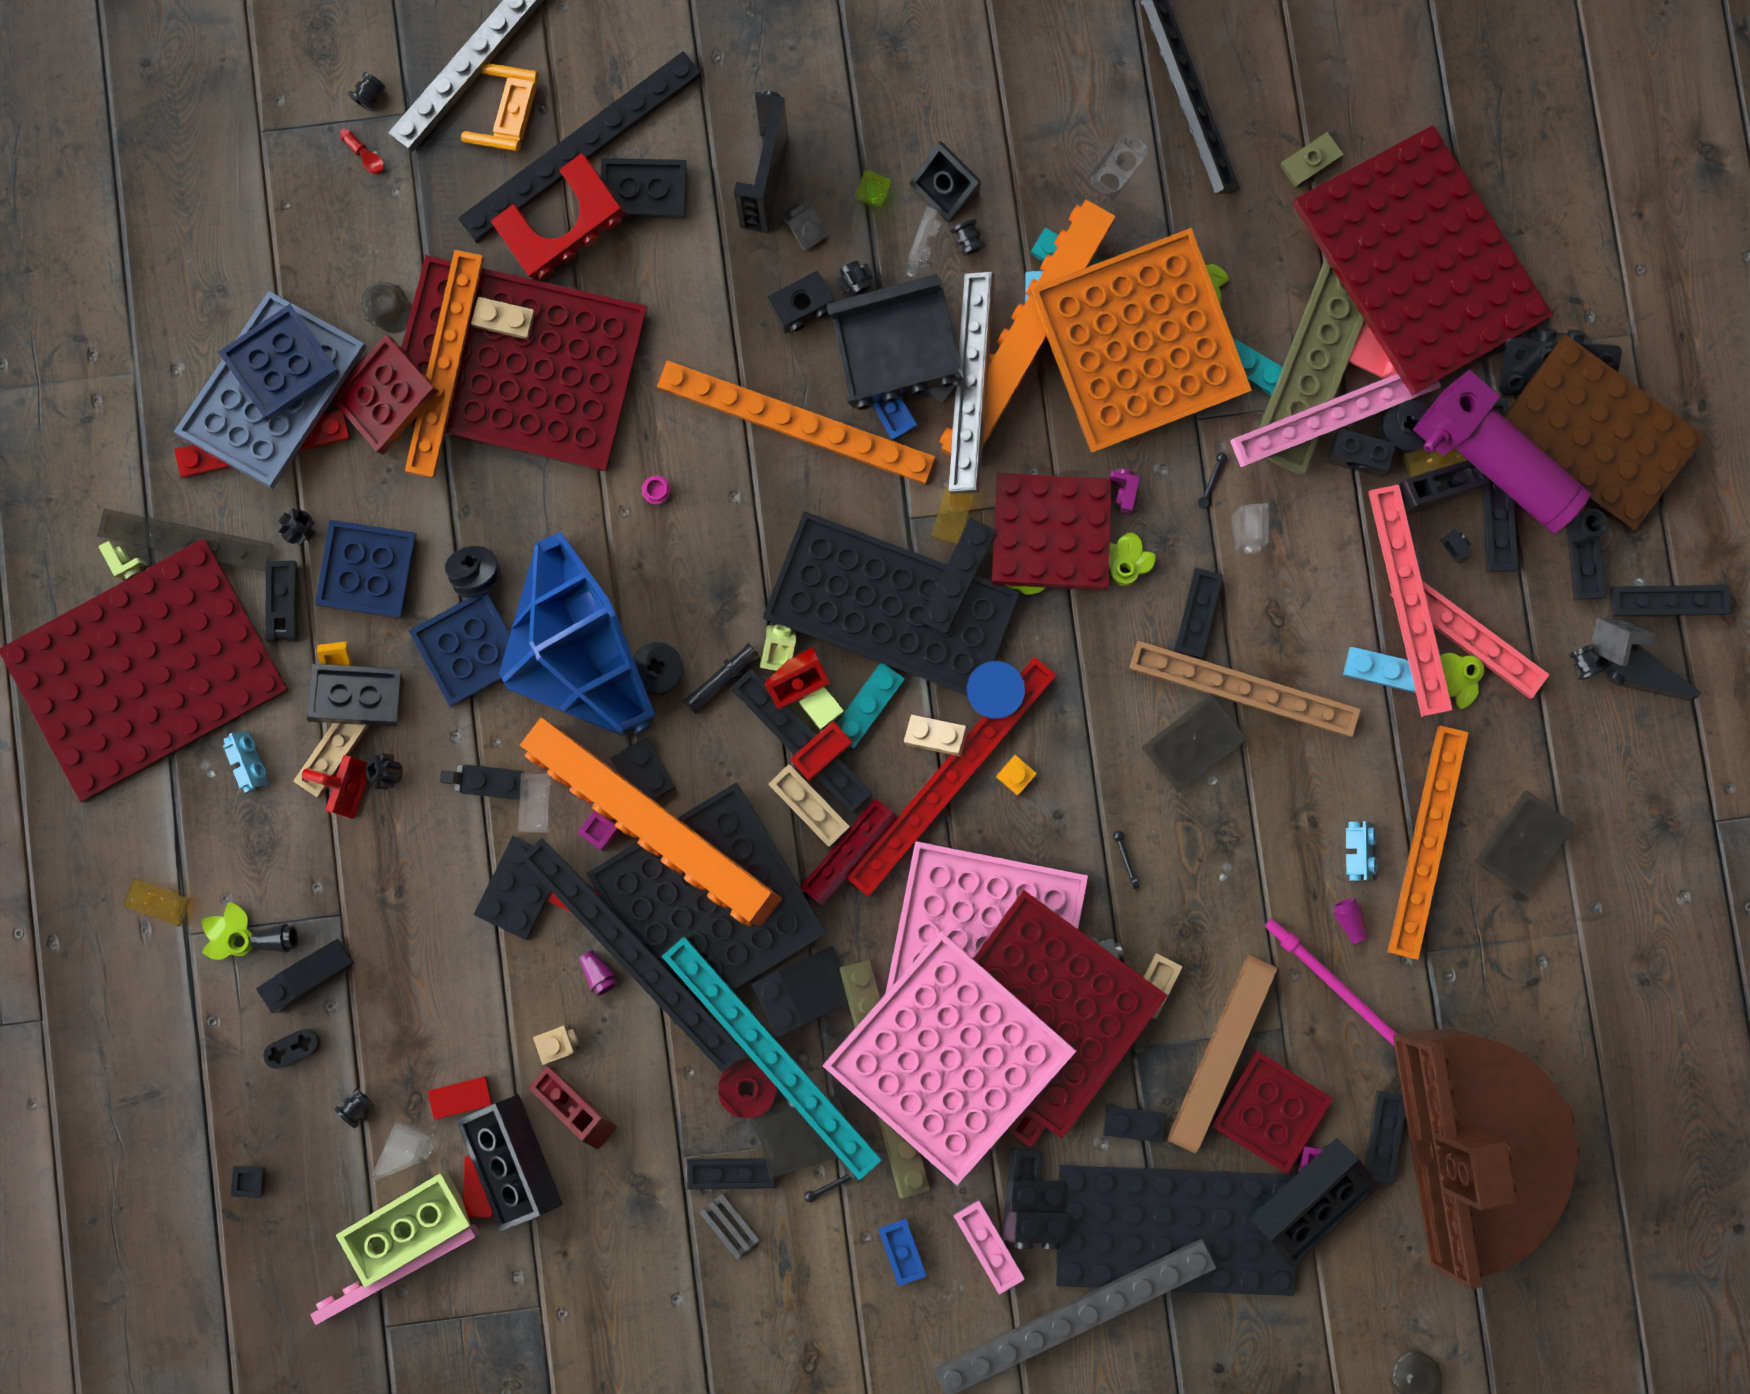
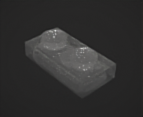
[907,207,941,270]
[518,773,552,833]

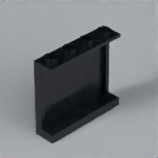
[734,91,789,234]
[827,274,964,410]

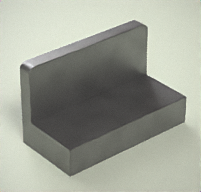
[1591,617,1654,666]

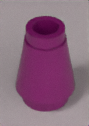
[1333,897,1368,943]
[578,950,617,996]

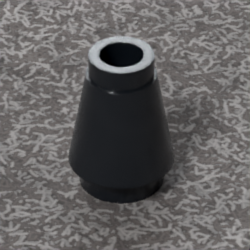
[251,923,298,953]

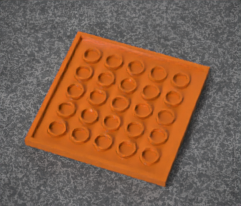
[1030,228,1252,453]

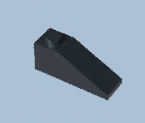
[1399,460,1490,516]
[1604,644,1701,701]
[256,939,354,1013]

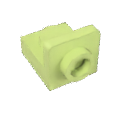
[99,541,148,581]
[760,624,796,671]

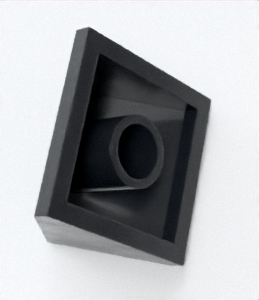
[909,141,981,222]

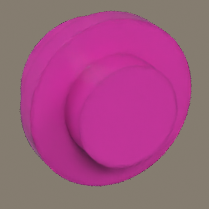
[642,476,671,505]

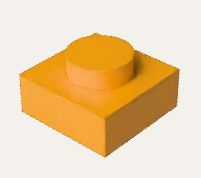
[317,641,353,666]
[996,755,1037,796]

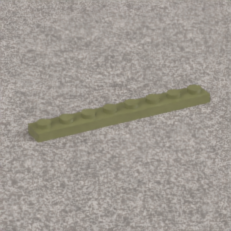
[839,960,930,1198]

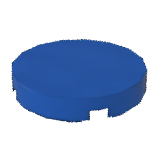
[967,661,1025,719]

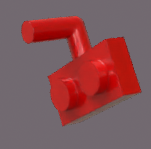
[302,755,368,819]

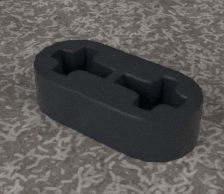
[263,1029,320,1069]

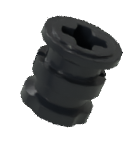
[348,72,386,111]
[950,219,985,256]
[1569,644,1606,680]
[334,1088,375,1128]

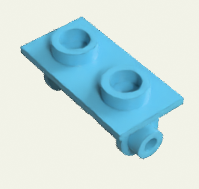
[223,731,270,793]
[1346,821,1377,881]

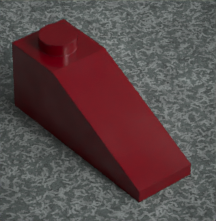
[528,1065,617,1150]

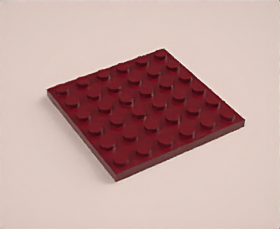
[973,889,1168,1139]

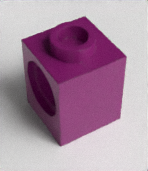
[577,810,621,852]

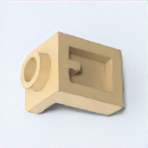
[533,1025,579,1065]

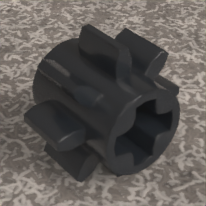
[837,260,874,296]
[278,508,315,546]
[366,753,403,790]

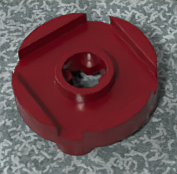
[718,1058,777,1118]

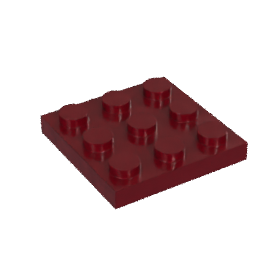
[332,334,439,455]
[1210,1050,1333,1174]

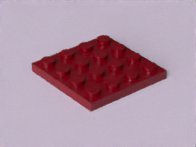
[991,473,1112,591]

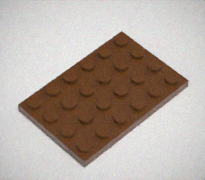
[1504,335,1705,530]

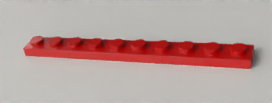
[846,657,1056,897]

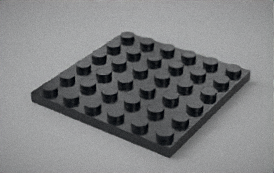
[586,782,827,1025]

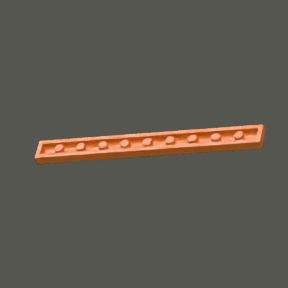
[657,360,935,485]

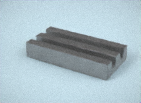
[700,1193,760,1259]

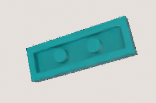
[836,663,905,750]

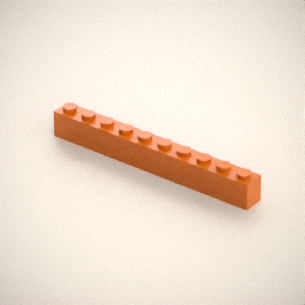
[939,199,1116,457]

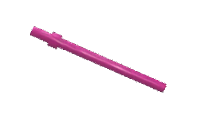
[1265,918,1397,1047]

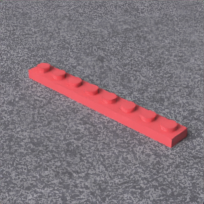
[1368,484,1452,717]

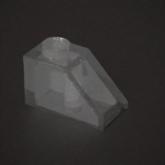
[1231,503,1269,554]
[371,1121,434,1180]

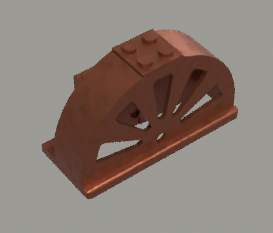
[1393,1029,1580,1289]

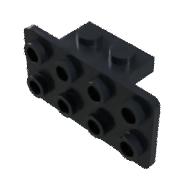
[1498,328,1622,395]

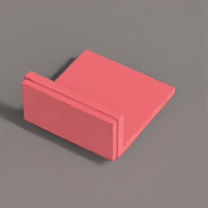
[1348,321,1398,379]

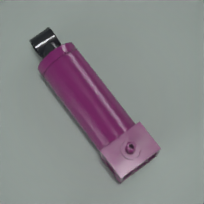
[1413,370,1608,545]

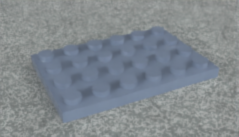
[174,291,367,489]

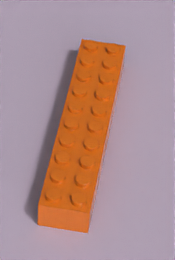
[520,717,782,927]

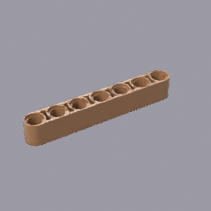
[1168,954,1277,1154]

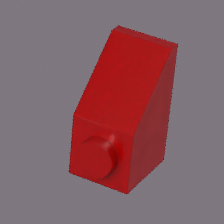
[765,648,830,709]

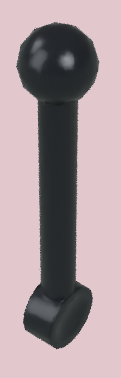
[1197,452,1227,509]
[1113,830,1139,890]
[804,1172,856,1203]

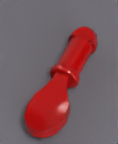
[339,129,384,174]

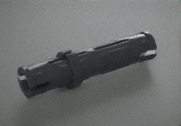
[683,643,761,714]

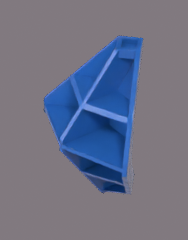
[499,532,655,736]

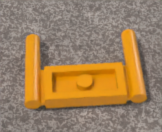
[461,63,539,152]

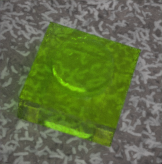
[855,170,892,208]

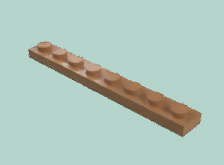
[1129,641,1361,738]

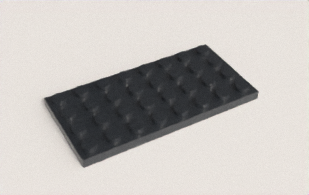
[763,511,1020,696]
[1056,1165,1296,1296]

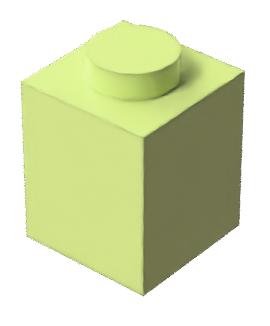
[799,687,844,731]

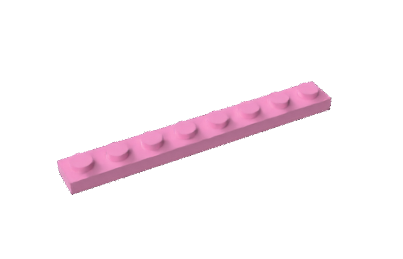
[1230,374,1441,467]

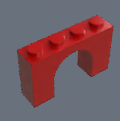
[491,153,627,280]

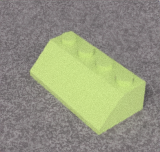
[336,1170,470,1288]

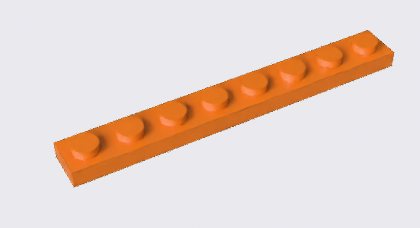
[405,250,484,479]
[1387,725,1468,960]

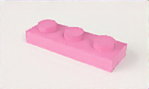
[953,1200,1025,1295]

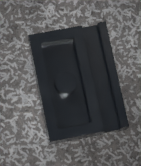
[610,737,676,800]

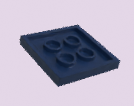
[218,304,339,422]
[315,520,417,619]
[409,592,510,707]

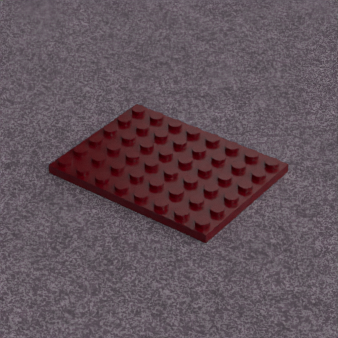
[1292,125,1553,396]
[401,255,648,472]
[0,538,289,802]

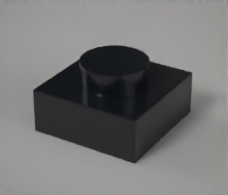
[1440,529,1472,563]
[230,1165,265,1198]

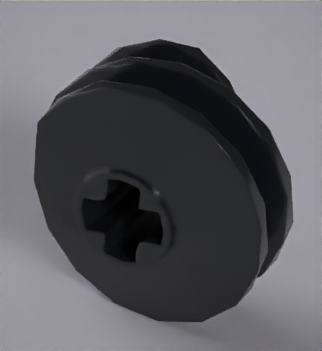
[1379,400,1429,453]
[445,546,501,598]
[633,642,683,694]

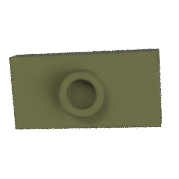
[1280,132,1344,188]

